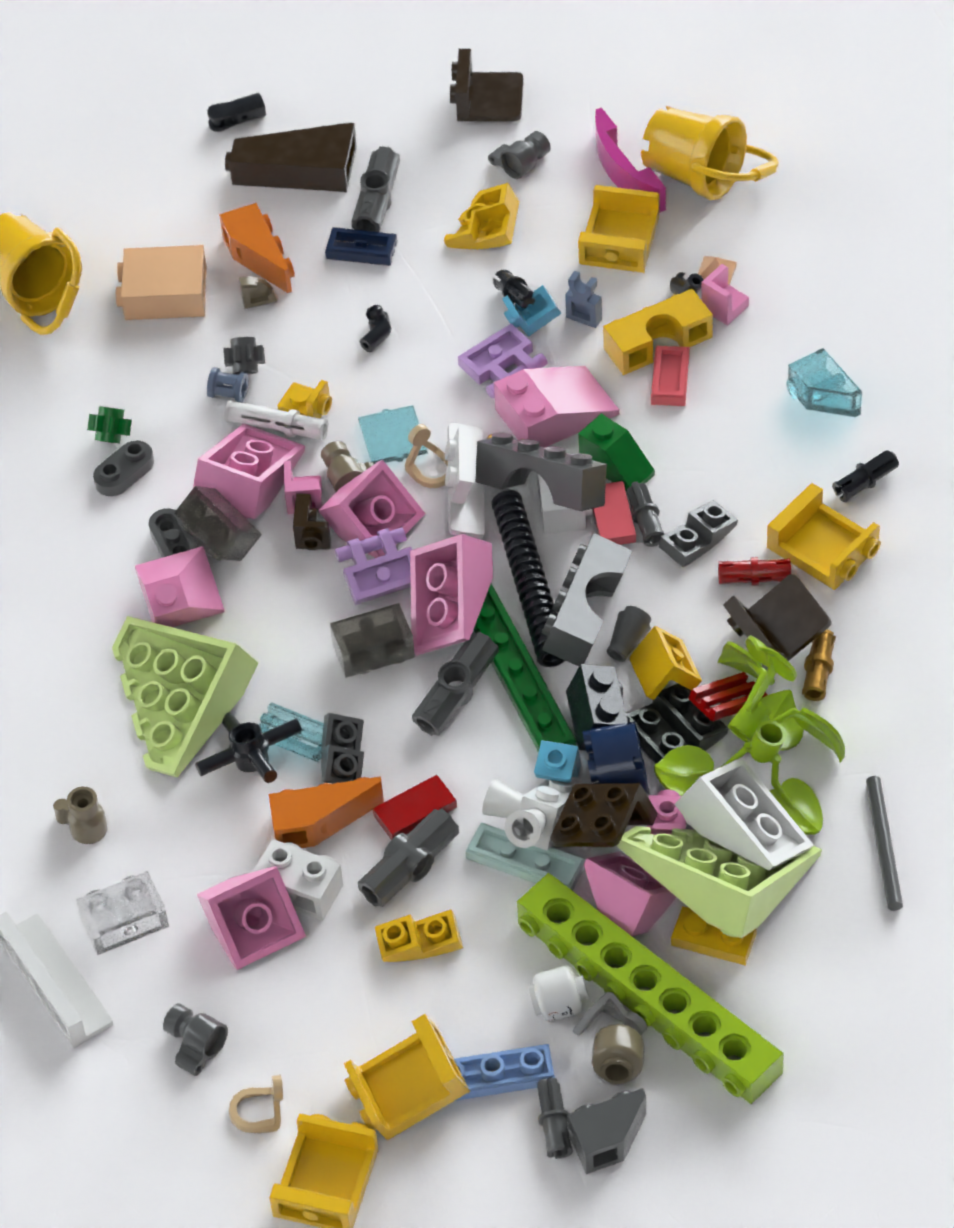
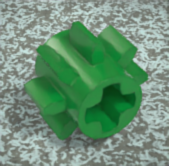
[87,406,132,444]

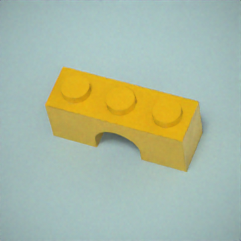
[603,288,713,375]

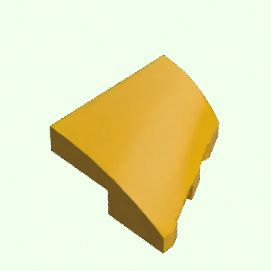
[444,183,519,249]

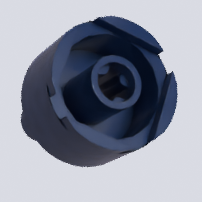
[583,722,649,795]

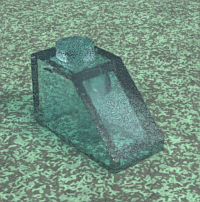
[786,348,862,417]

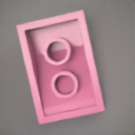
[494,366,619,447]
[192,423,305,519]
[410,534,493,656]

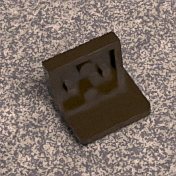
[450,48,524,121]
[723,574,831,661]
[550,783,658,847]

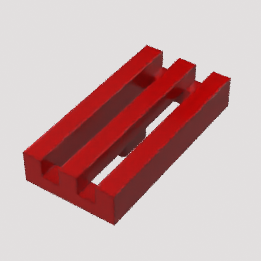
[688,672,768,722]

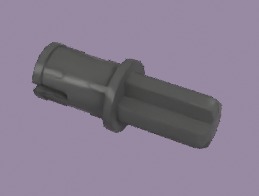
[627,482,665,547]
[537,1077,573,1159]

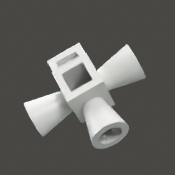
[482,779,593,852]

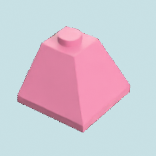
[318,460,425,558]
[135,546,224,627]
[584,851,677,936]
[197,866,306,970]

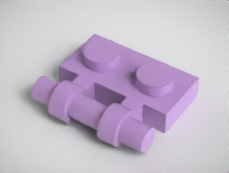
[458,324,548,398]
[335,527,412,605]

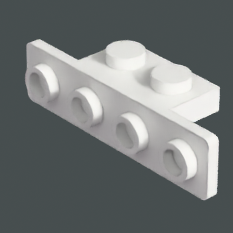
[445,423,485,539]

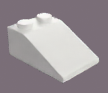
[674,758,814,871]

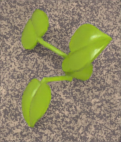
[717,635,845,763]
[654,689,823,835]

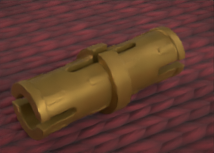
[802,629,836,701]

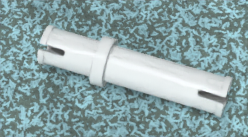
[224,400,329,441]

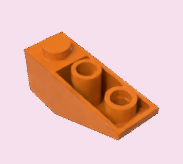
[219,203,295,293]
[268,776,384,848]

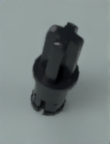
[493,269,536,309]
[832,450,899,502]

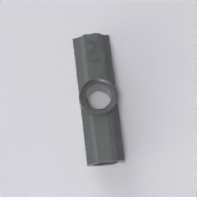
[351,146,400,232]
[412,632,499,736]
[357,809,459,907]

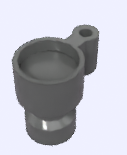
[488,131,551,179]
[163,1003,228,1076]

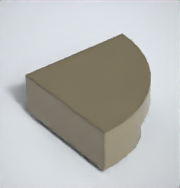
[239,277,277,309]

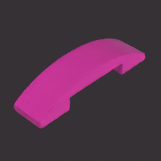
[595,107,666,213]

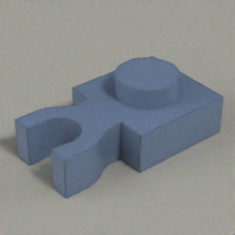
[565,271,602,328]

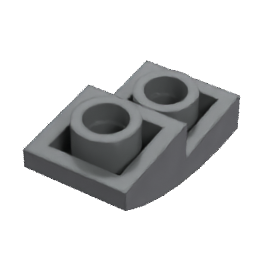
[658,500,738,567]
[321,712,364,784]

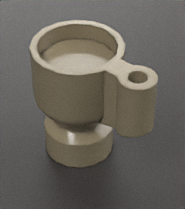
[321,441,374,492]
[53,786,108,844]

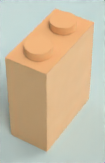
[116,245,207,320]

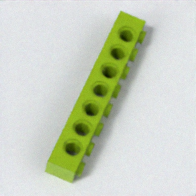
[517,872,784,1104]

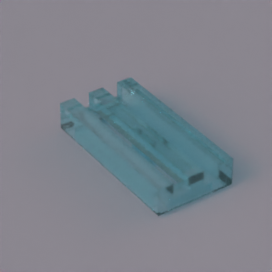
[258,702,324,762]

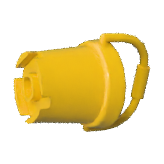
[641,106,779,200]
[0,212,83,335]

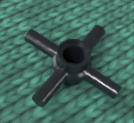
[195,712,302,783]

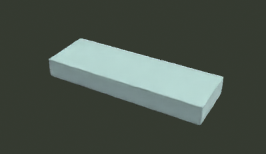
[465,822,585,891]

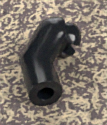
[670,272,704,295]
[359,305,392,353]

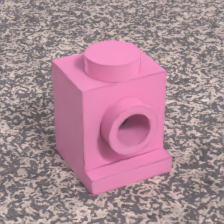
[647,790,686,835]

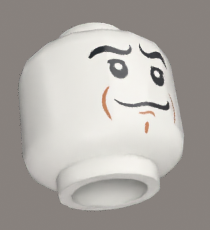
[528,966,589,1022]

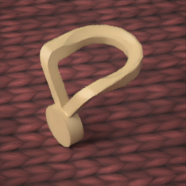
[405,424,448,488]
[229,1075,283,1133]

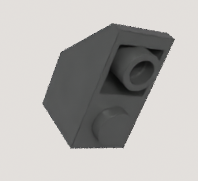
[568,1088,646,1174]

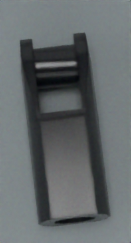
[207,92,266,132]

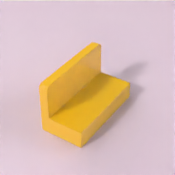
[629,626,702,700]

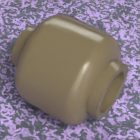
[591,1024,645,1084]

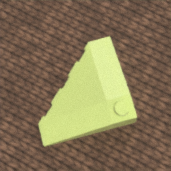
[112,616,258,778]
[616,826,822,938]

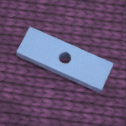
[454,1044,555,1101]

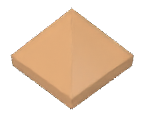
[698,256,737,285]

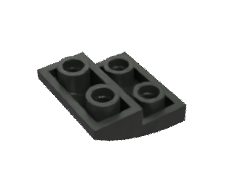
[629,683,729,763]

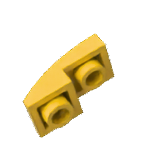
[374,909,463,962]

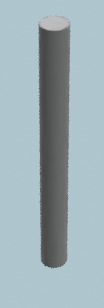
[866,776,903,911]

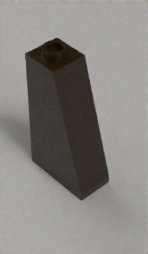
[225,123,357,192]

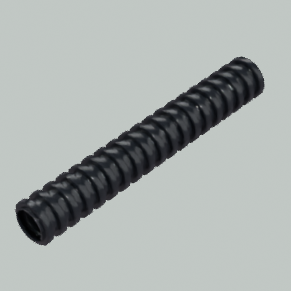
[491,490,565,667]

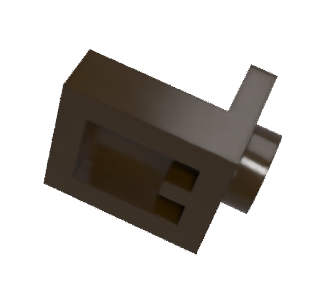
[293,494,331,550]

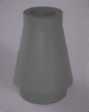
[606,606,652,662]

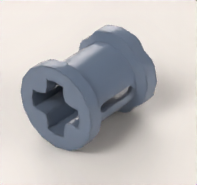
[207,367,249,403]

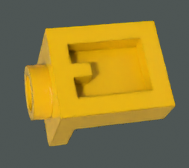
[277,380,332,418]

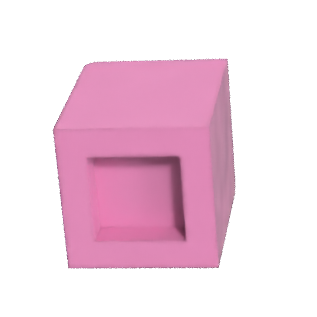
[701,264,749,326]
[284,461,323,514]

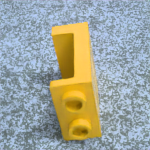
[578,185,659,273]
[767,483,881,590]
[344,1014,470,1141]
[269,1114,379,1228]

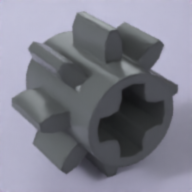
[223,337,265,375]

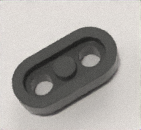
[93,440,154,496]
[148,508,197,558]

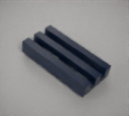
[325,227,397,266]

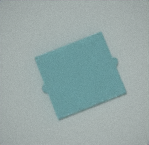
[358,405,428,464]

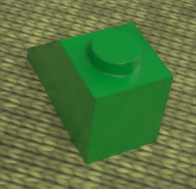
[578,413,655,492]

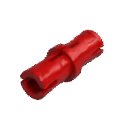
[718,557,791,586]

